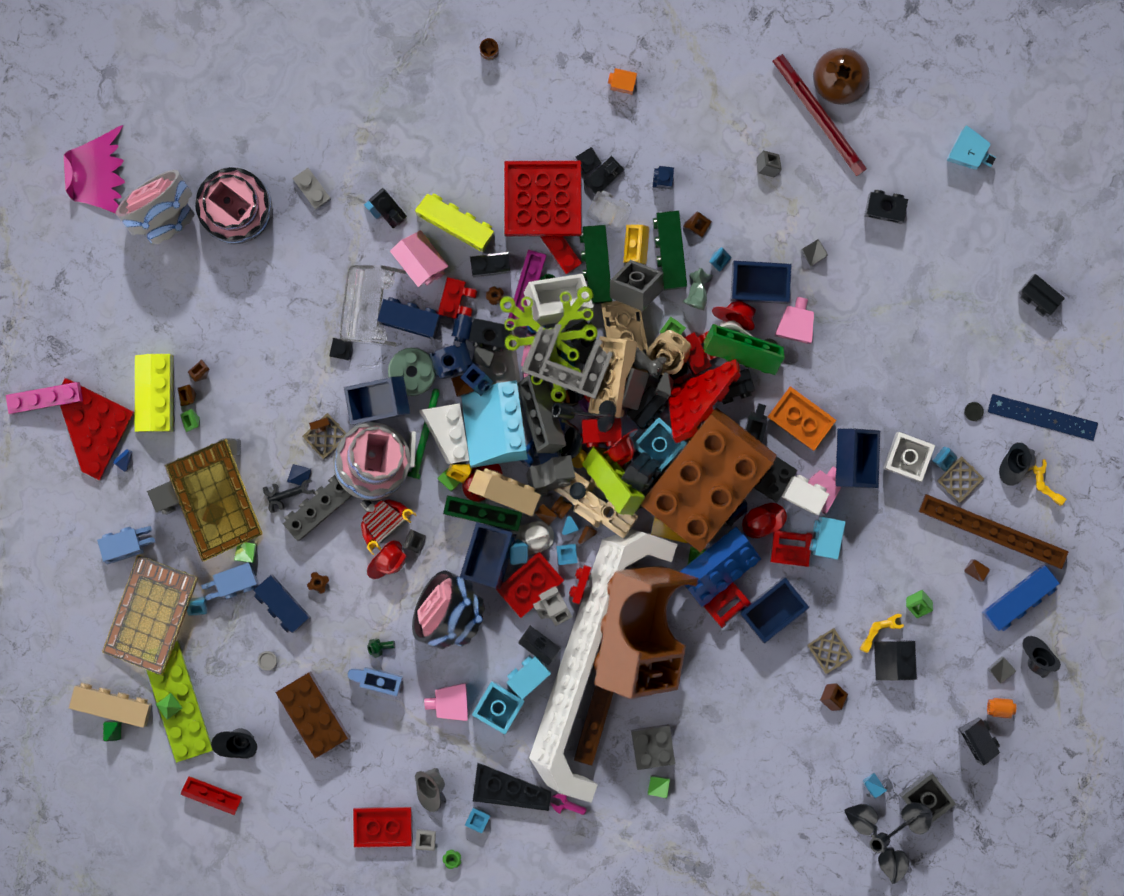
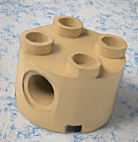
[647,330,691,375]

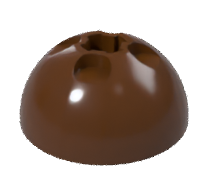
[813,48,870,105]

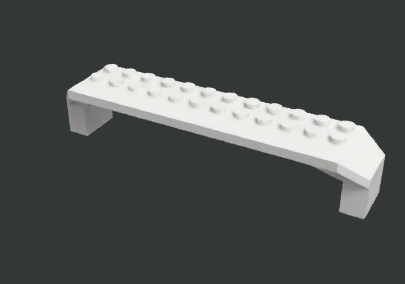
[529,529,677,803]

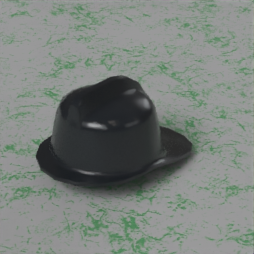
[999,442,1036,486]
[1022,636,1061,678]
[211,728,258,759]

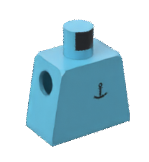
[947,125,996,170]

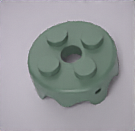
[388,348,436,396]

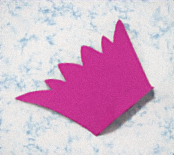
[63,125,125,214]

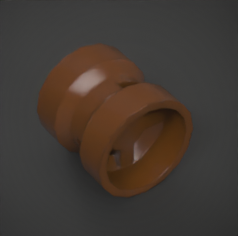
[479,38,499,61]

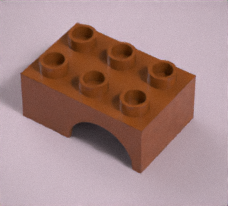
[640,407,777,552]
[594,566,698,699]

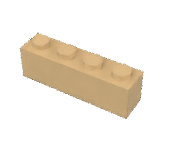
[69,683,152,728]

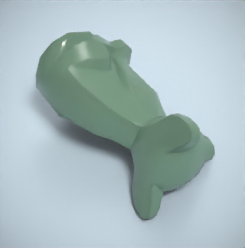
[683,268,713,311]

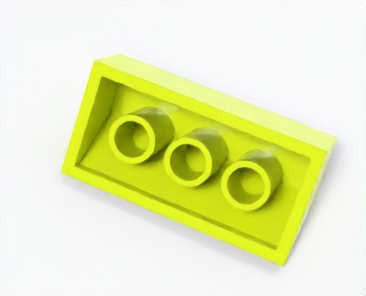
[415,193,494,253]
[135,354,174,432]

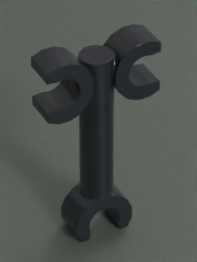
[263,480,315,513]

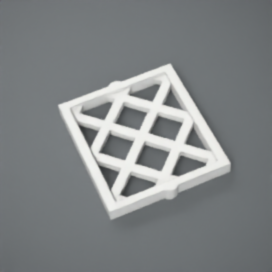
[409,431,416,468]

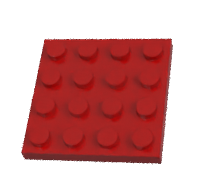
[504,161,581,236]

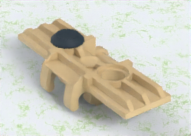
[554,471,638,539]

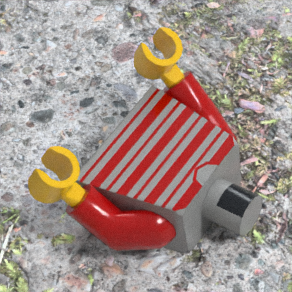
[360,499,417,555]

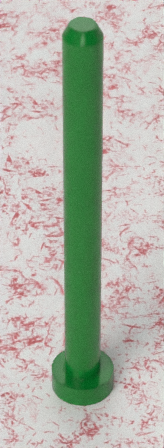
[407,388,440,480]

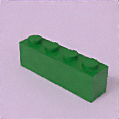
[704,324,784,375]

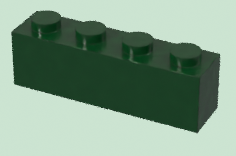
[653,210,687,291]
[579,225,612,304]
[443,495,523,532]

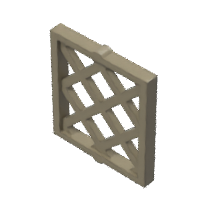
[302,413,346,459]
[937,456,984,503]
[807,628,852,674]

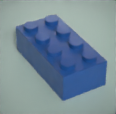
[680,526,761,607]

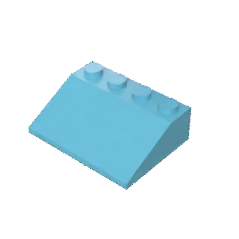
[461,380,528,467]

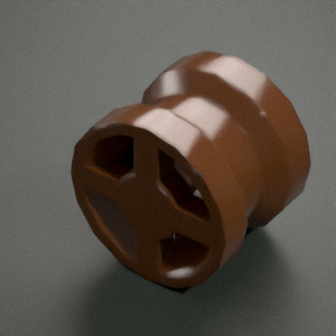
[550,496,573,520]

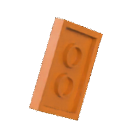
[768,386,836,451]

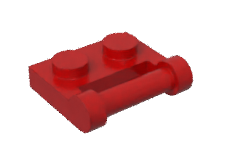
[770,529,813,567]
[703,583,751,628]

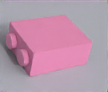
[390,230,449,287]

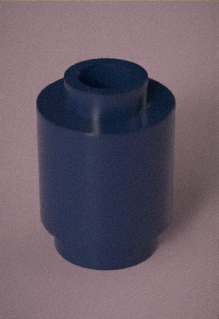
[451,314,473,343]

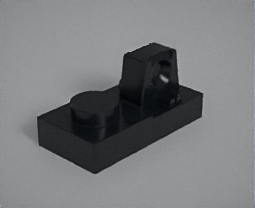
[584,156,625,196]
[369,188,407,229]

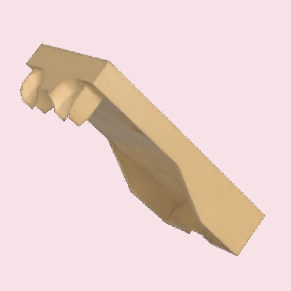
[601,301,648,373]
[588,336,637,418]

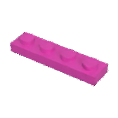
[6,382,83,414]

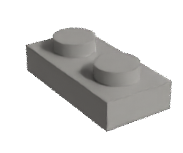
[292,167,331,210]

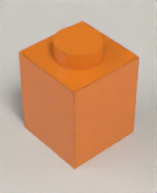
[607,68,637,95]

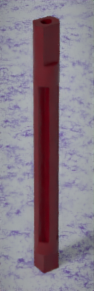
[772,54,867,176]

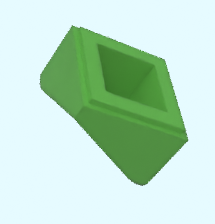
[234,542,257,563]
[906,590,933,618]
[648,775,670,798]

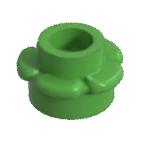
[442,850,461,869]

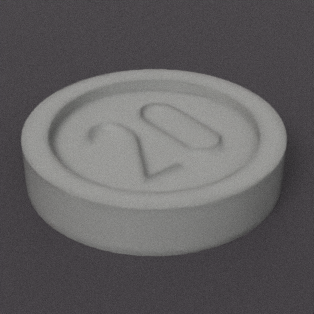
[258,651,277,670]

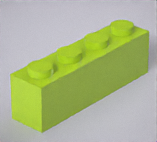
[582,447,645,515]

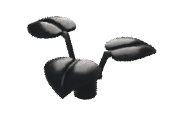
[552,389,616,459]
[844,802,932,884]

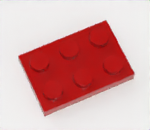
[496,552,564,618]
[353,807,412,847]

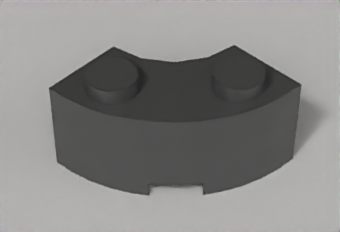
[526,455,575,496]

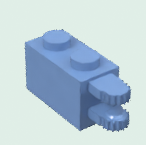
[97,526,155,565]
[201,562,259,601]
[347,667,403,696]

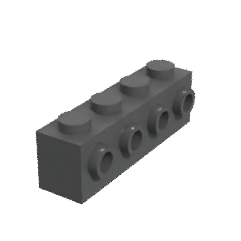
[518,375,566,454]
[283,475,353,541]

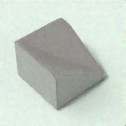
[415,829,436,851]

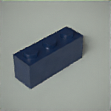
[253,575,311,633]

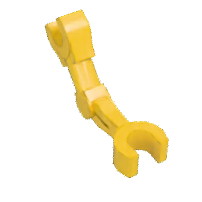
[1032,459,1067,506]
[859,614,904,653]

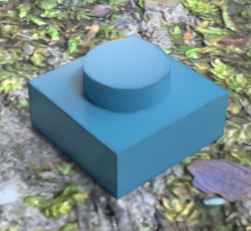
[556,544,578,565]
[465,807,490,834]

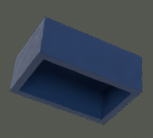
[730,260,792,304]
[377,297,441,340]
[344,376,410,425]
[835,428,881,488]
[460,522,517,589]
[739,577,810,644]

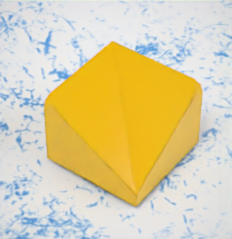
[446,464,472,483]

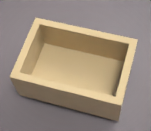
[468,468,541,516]

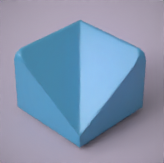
[863,773,887,798]

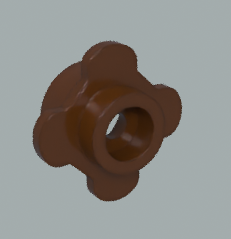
[307,572,329,594]

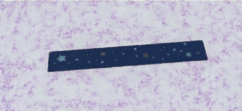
[987,394,1098,441]

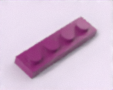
[507,249,547,328]

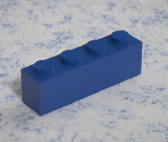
[982,565,1060,631]

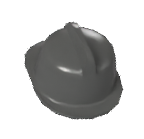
[415,768,445,812]

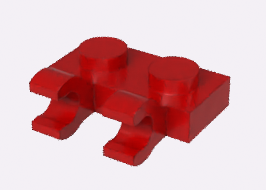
[438,277,478,319]
[684,331,717,375]
[569,565,592,604]

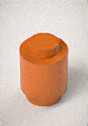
[987,698,1016,719]

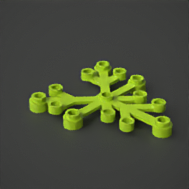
[500,286,598,402]

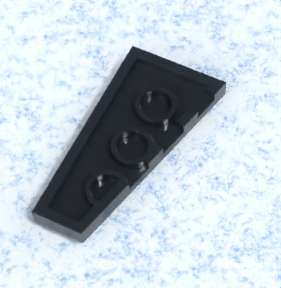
[473,762,551,811]

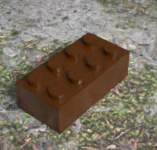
[275,671,350,759]

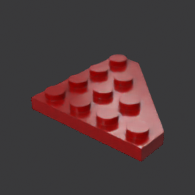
[668,359,741,444]
[60,378,134,480]

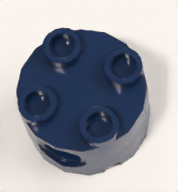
[430,343,472,379]

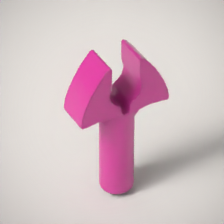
[550,793,587,815]

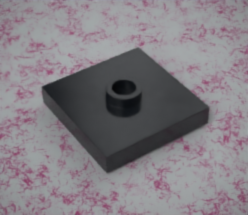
[518,625,560,665]

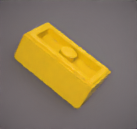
[623,225,649,264]

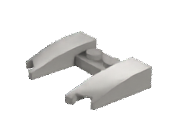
[521,324,613,399]

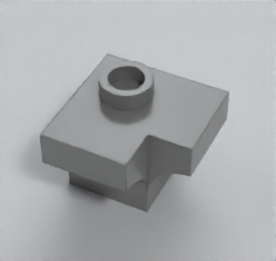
[533,586,572,626]

